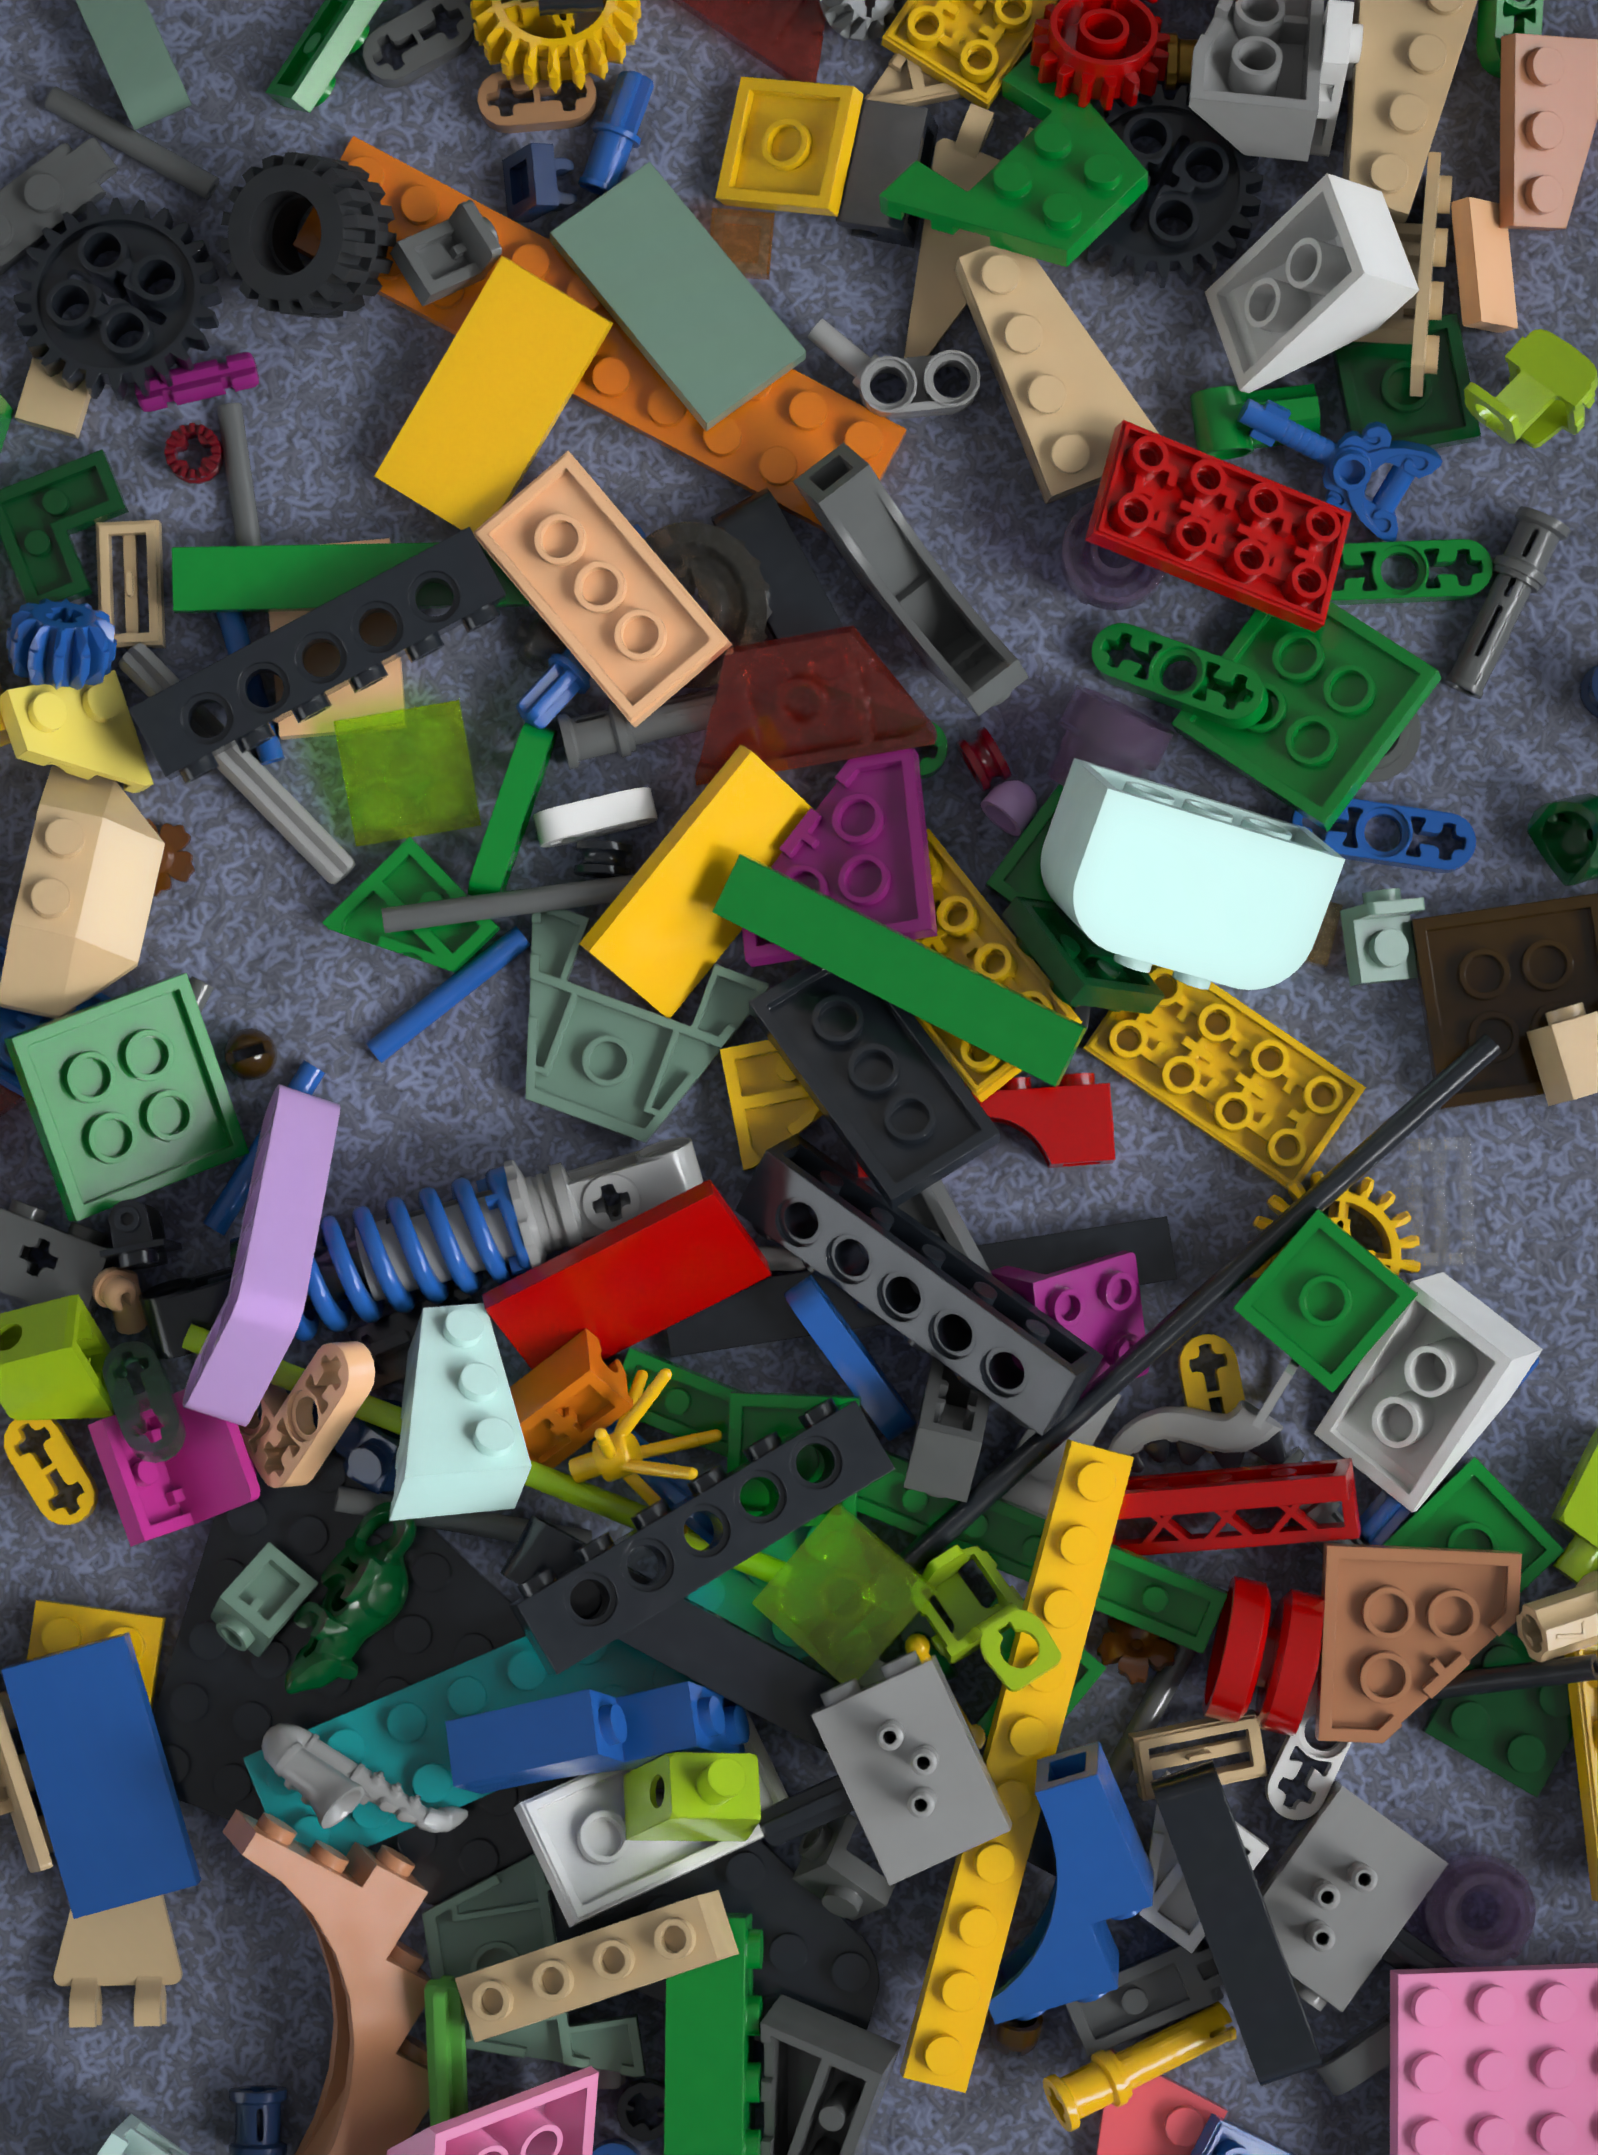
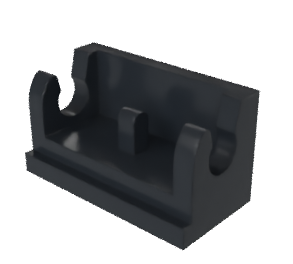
[836,99,939,248]

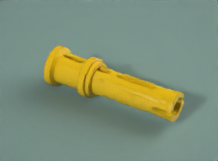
[1043,2001,1237,2132]

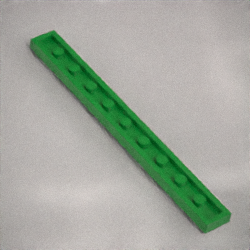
[623,1346,1228,1654]

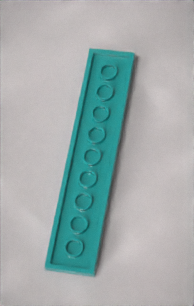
[243,1526,891,1856]

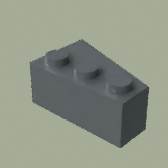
[761,1994,901,2155]

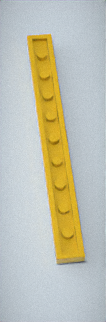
[900,1439,1134,2093]

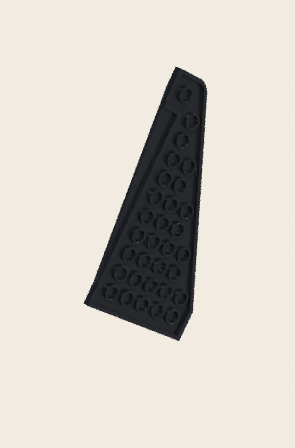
[154,1418,880,2044]

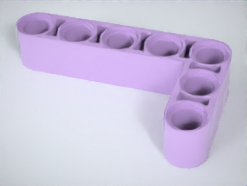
[182,1084,340,1427]

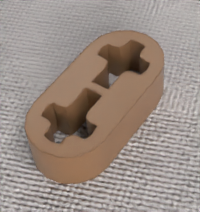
[477,71,598,134]

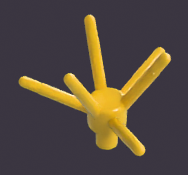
[568,1368,722,1535]

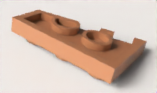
[1499,33,1598,231]

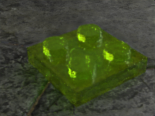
[333,699,482,847]
[752,1504,938,1684]

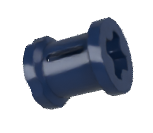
[229,2085,288,2155]

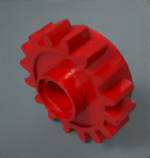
[1030,0,1170,110]

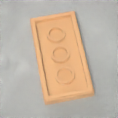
[473,451,733,728]

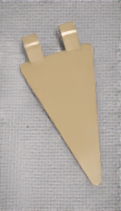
[904,103,1034,358]
[53,1895,183,2028]

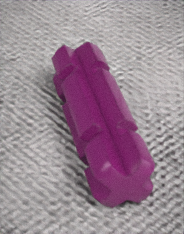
[134,352,259,412]

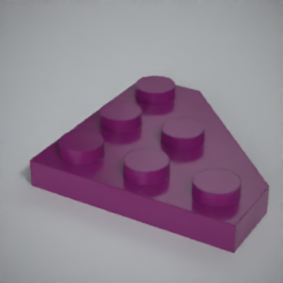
[742,746,938,967]

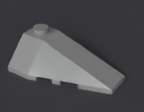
[1189,0,1324,162]

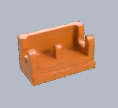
[510,1328,633,1468]

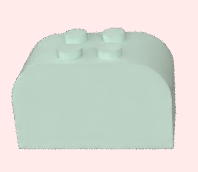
[1041,758,1345,990]

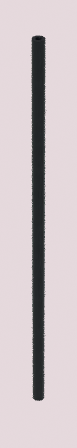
[807,1033,1502,1655]

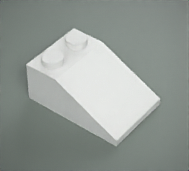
[1205,173,1419,393]
[1314,1272,1543,1512]

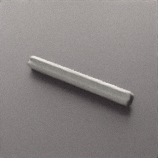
[118,643,356,885]

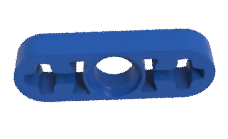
[1290,799,1476,873]
[784,1275,917,1441]

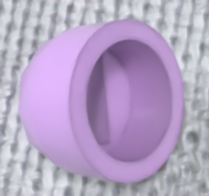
[981,780,1037,836]

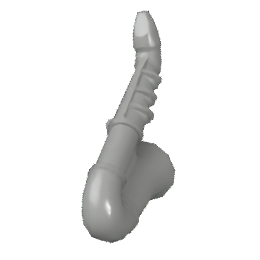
[261,1723,468,1833]

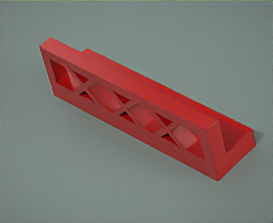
[1112,1458,1361,1556]

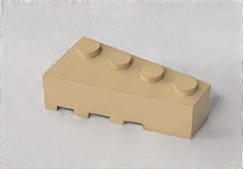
[1342,0,1478,223]
[954,245,1159,504]

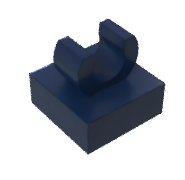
[502,143,577,223]

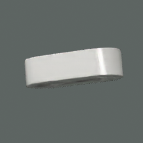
[533,787,658,848]

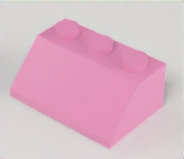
[387,2066,599,2155]

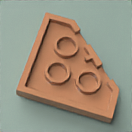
[1315,1543,1522,1743]

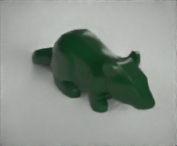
[285,1502,417,1694]

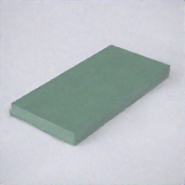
[549,161,807,431]

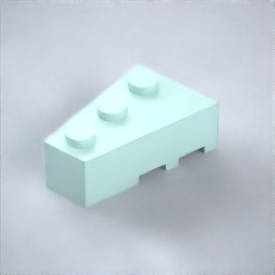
[389,1303,532,1521]

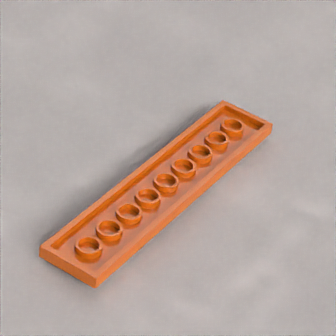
[293,136,907,533]

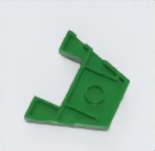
[879,52,1148,267]

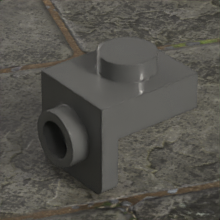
[390,200,502,306]
[792,1813,895,1921]

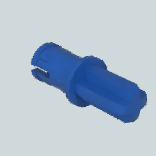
[578,70,654,196]
[516,648,591,729]

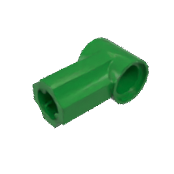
[1190,384,1321,460]

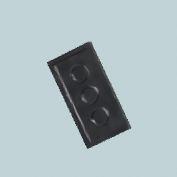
[749,963,1000,1210]

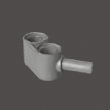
[807,318,981,420]

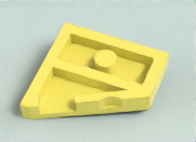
[0,670,154,793]

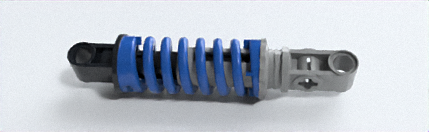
[139,1137,704,1359]

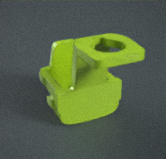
[1464,329,1598,448]
[911,1544,1061,1692]

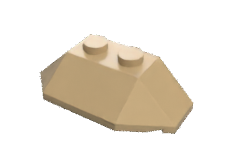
[0,766,165,1019]

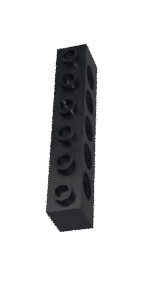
[129,527,506,784]
[735,1134,1104,1436]
[508,1397,895,1675]

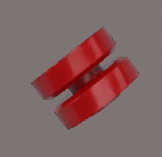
[1202,1576,1325,1736]

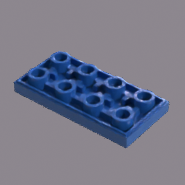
[1,1632,201,1919]

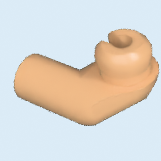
[92,1267,147,1335]

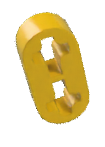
[1178,1334,1245,1454]
[4,1419,99,1525]

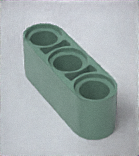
[76,0,192,131]

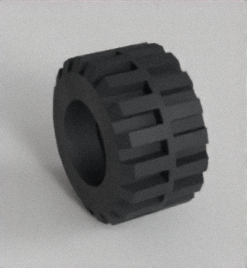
[221,152,397,319]

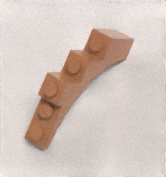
[222,1809,431,2155]

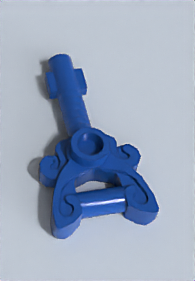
[1237,398,1442,542]

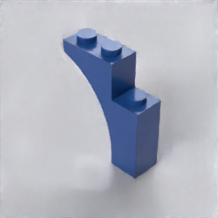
[445,1681,750,1794]
[988,1741,1154,2025]

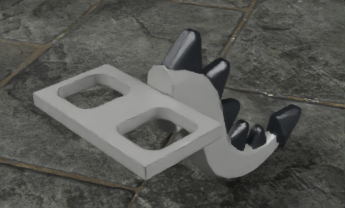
[1108,1359,1300,1473]

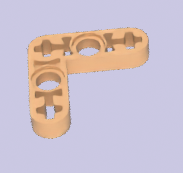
[238,1341,375,1488]

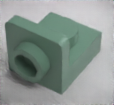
[1340,888,1425,986]
[210,1542,318,1657]

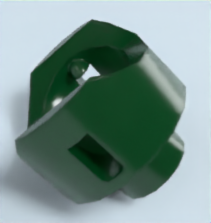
[1527,793,1598,886]

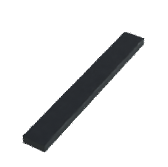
[667,1216,1177,1357]

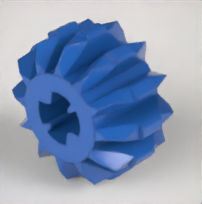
[6,598,117,690]

